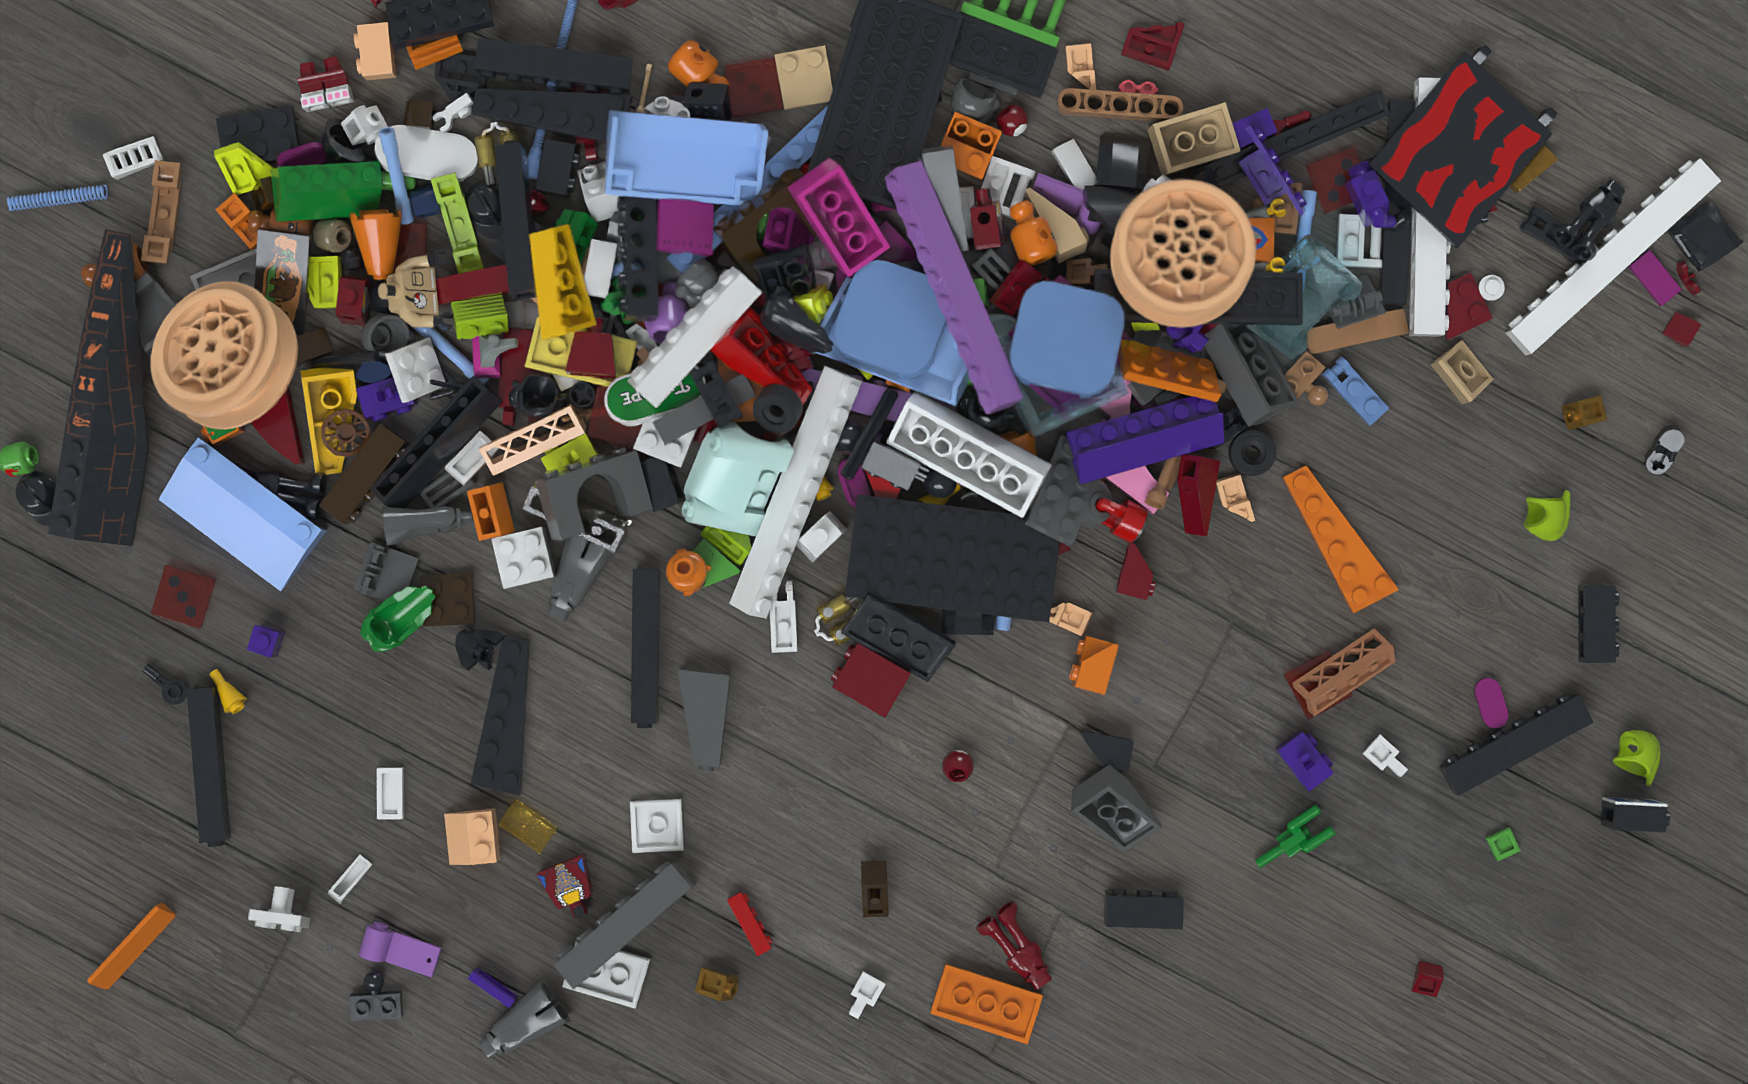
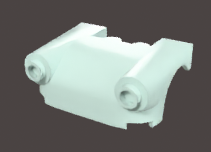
[682,421,794,536]

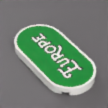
[604,365,706,426]

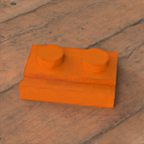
[406,35,463,70]

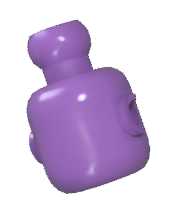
[645,281,690,344]

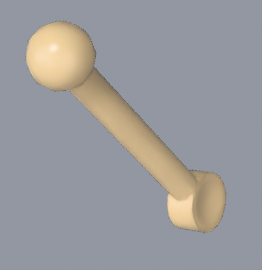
[635,64,653,113]

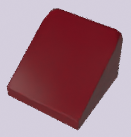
[1662,312,1702,347]
[1411,961,1444,997]

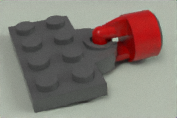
[1025,435,1149,547]

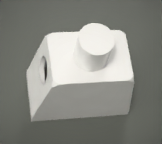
[796,511,847,563]

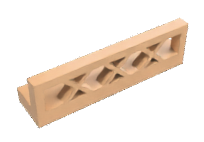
[479,404,586,476]

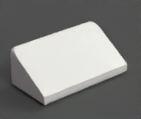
[1052,139,1096,190]

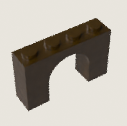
[713,168,817,283]

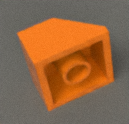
[1069,636,1119,695]

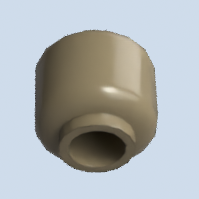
[313,218,352,252]

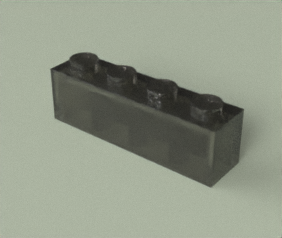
[523,483,632,552]

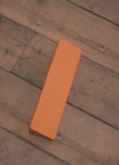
[87,903,176,989]

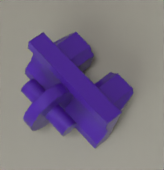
[1166,325,1209,354]

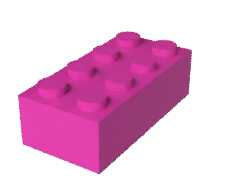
[788,158,890,277]

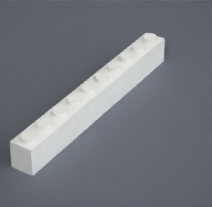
[1409,78,1451,337]
[1506,158,1721,355]
[729,366,862,619]

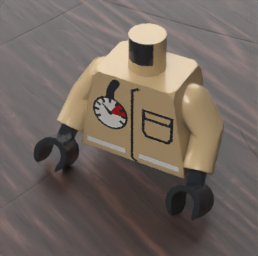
[378,250,453,330]

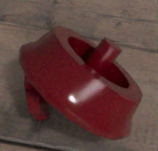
[531,190,549,216]

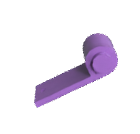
[1033,173,1101,234]
[358,921,442,978]

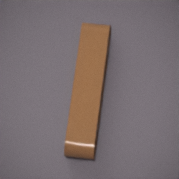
[1056,88,1183,122]

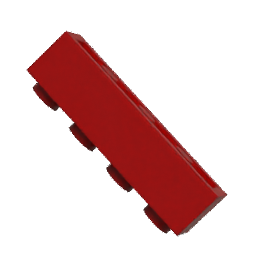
[727,891,773,956]

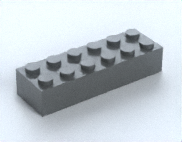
[553,861,696,989]

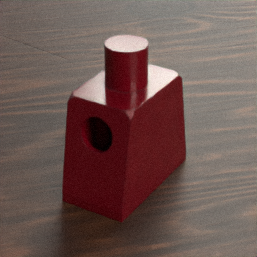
[565,318,616,379]

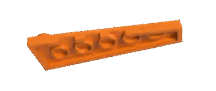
[1282,466,1398,613]

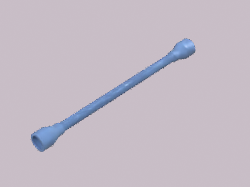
[527,0,578,180]

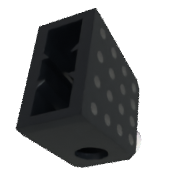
[671,82,732,121]

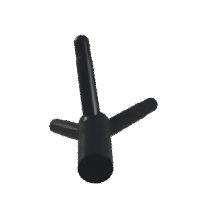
[430,366,465,400]

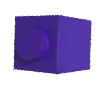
[246,625,285,658]

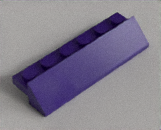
[1066,396,1224,485]

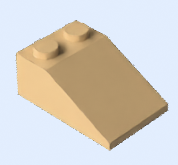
[1147,102,1241,177]

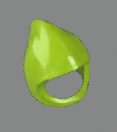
[1524,490,1570,542]
[1613,730,1661,787]

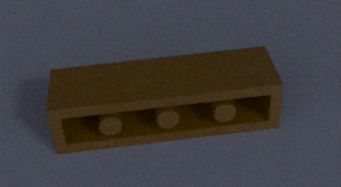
[319,423,409,524]

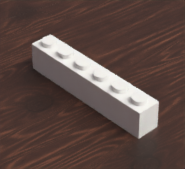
[627,266,762,408]

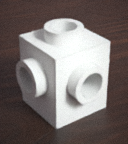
[341,105,388,145]

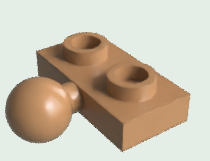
[1251,183,1303,236]
[1284,351,1328,406]

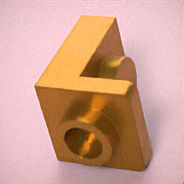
[1562,395,1607,430]
[695,967,739,1002]

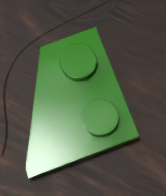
[692,538,741,588]

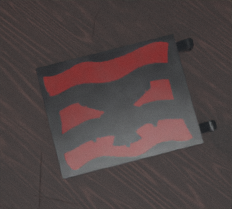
[1368,45,1557,248]

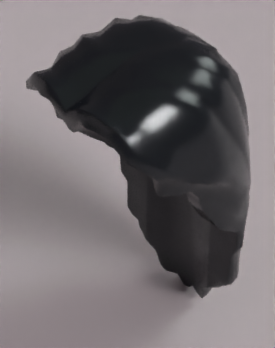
[760,286,834,354]

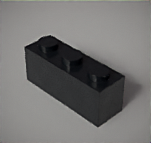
[1578,585,1619,663]
[1104,889,1184,930]

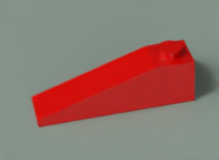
[710,307,813,405]

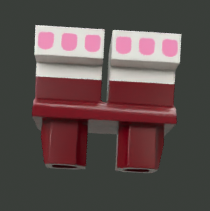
[297,56,355,112]

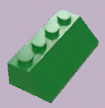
[270,161,382,222]

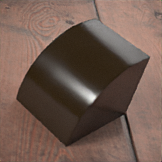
[403,100,437,130]

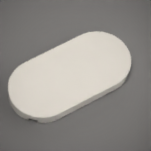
[375,125,478,182]

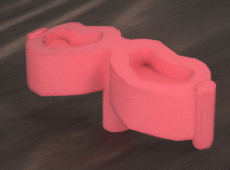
[1118,80,1158,94]

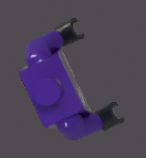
[1345,155,1410,231]

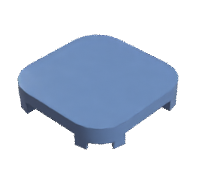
[833,260,947,379]
[1009,282,1124,398]

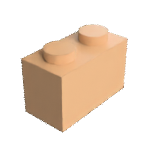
[354,22,397,81]

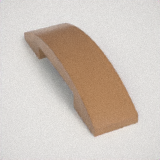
[141,160,182,264]
[1304,309,1409,355]

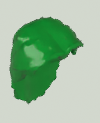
[360,586,435,652]

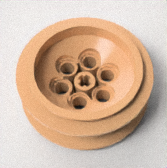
[151,282,298,429]

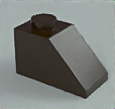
[861,860,889,917]

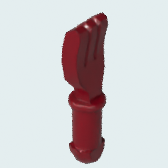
[1270,110,1312,137]

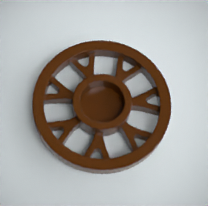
[321,409,370,456]

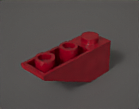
[1177,455,1220,537]

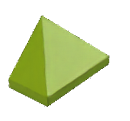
[700,526,752,566]

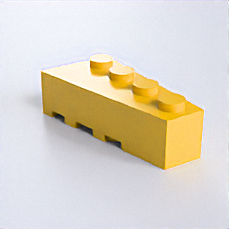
[529,224,597,340]

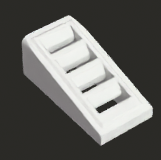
[103,136,164,180]

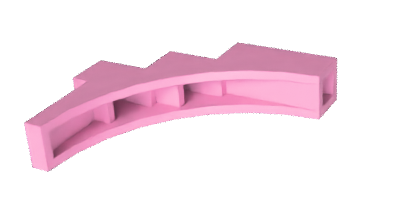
[1087,366,1169,514]

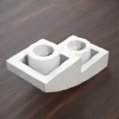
[584,239,617,298]

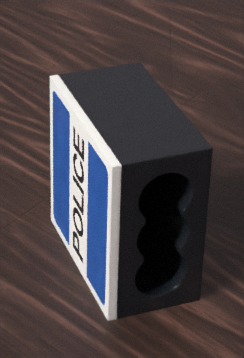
[1601,797,1670,833]

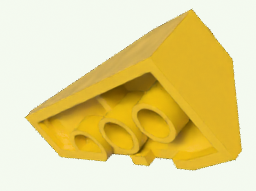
[300,367,357,475]

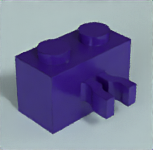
[356,378,418,422]
[1275,730,1334,792]

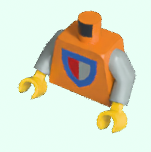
[1245,198,1286,272]

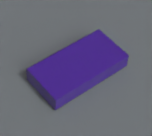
[467,968,517,1008]

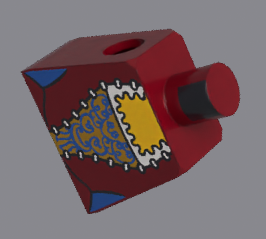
[970,187,1007,250]
[336,275,373,326]
[536,853,593,919]

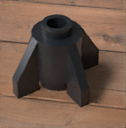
[455,628,504,671]

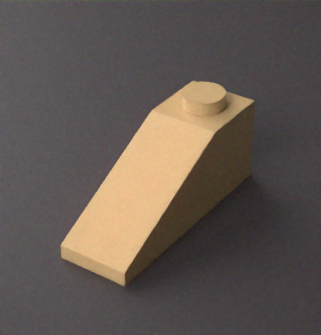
[1024,188,1089,264]

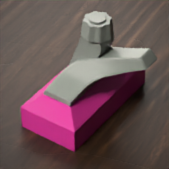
[472,334,518,378]

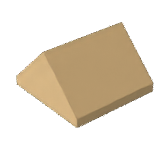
[1430,340,1494,404]

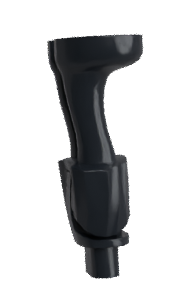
[1554,180,1625,261]
[248,471,327,520]

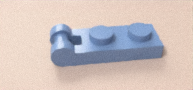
[1322,356,1389,426]

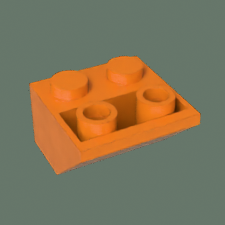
[941,112,1002,181]

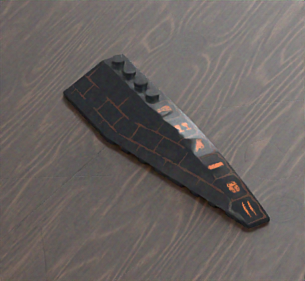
[48,229,149,546]

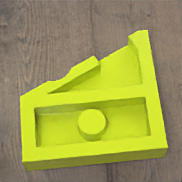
[214,142,274,195]
[308,256,342,309]

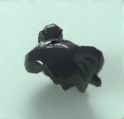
[509,375,567,418]
[956,387,1014,434]

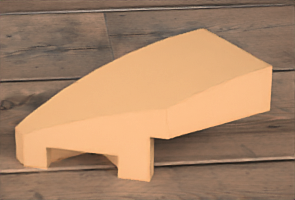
[1065,43,1096,90]
[1216,473,1255,522]
[1049,603,1093,637]

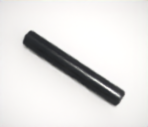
[840,388,898,480]

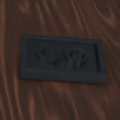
[216,106,300,163]

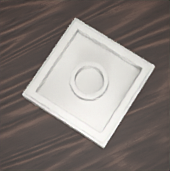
[630,799,684,853]

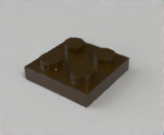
[421,573,476,627]

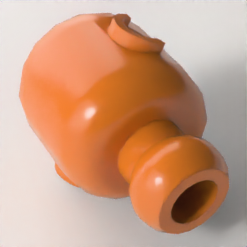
[668,40,730,87]
[1010,200,1058,266]
[666,548,711,596]

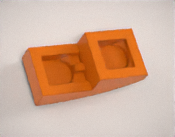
[215,193,257,250]

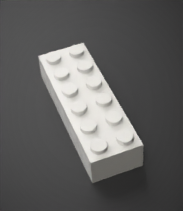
[887,391,1052,518]

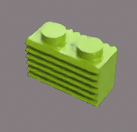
[451,295,508,340]

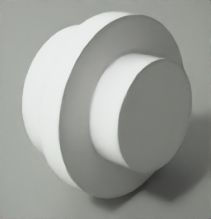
[1478,275,1505,301]

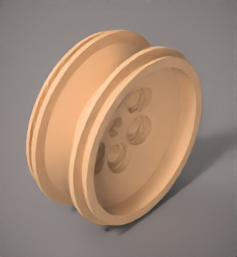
[1110,179,1256,327]

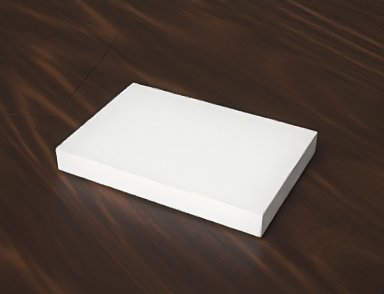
[562,937,650,1009]

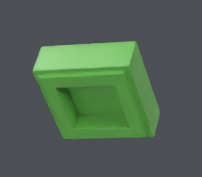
[1485,827,1521,862]

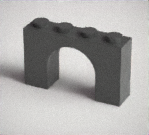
[535,446,653,540]

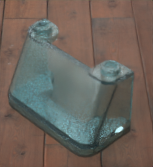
[1246,234,1363,360]

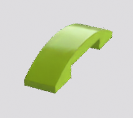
[430,172,484,274]

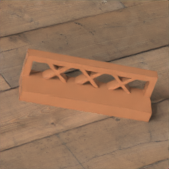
[1293,629,1396,716]

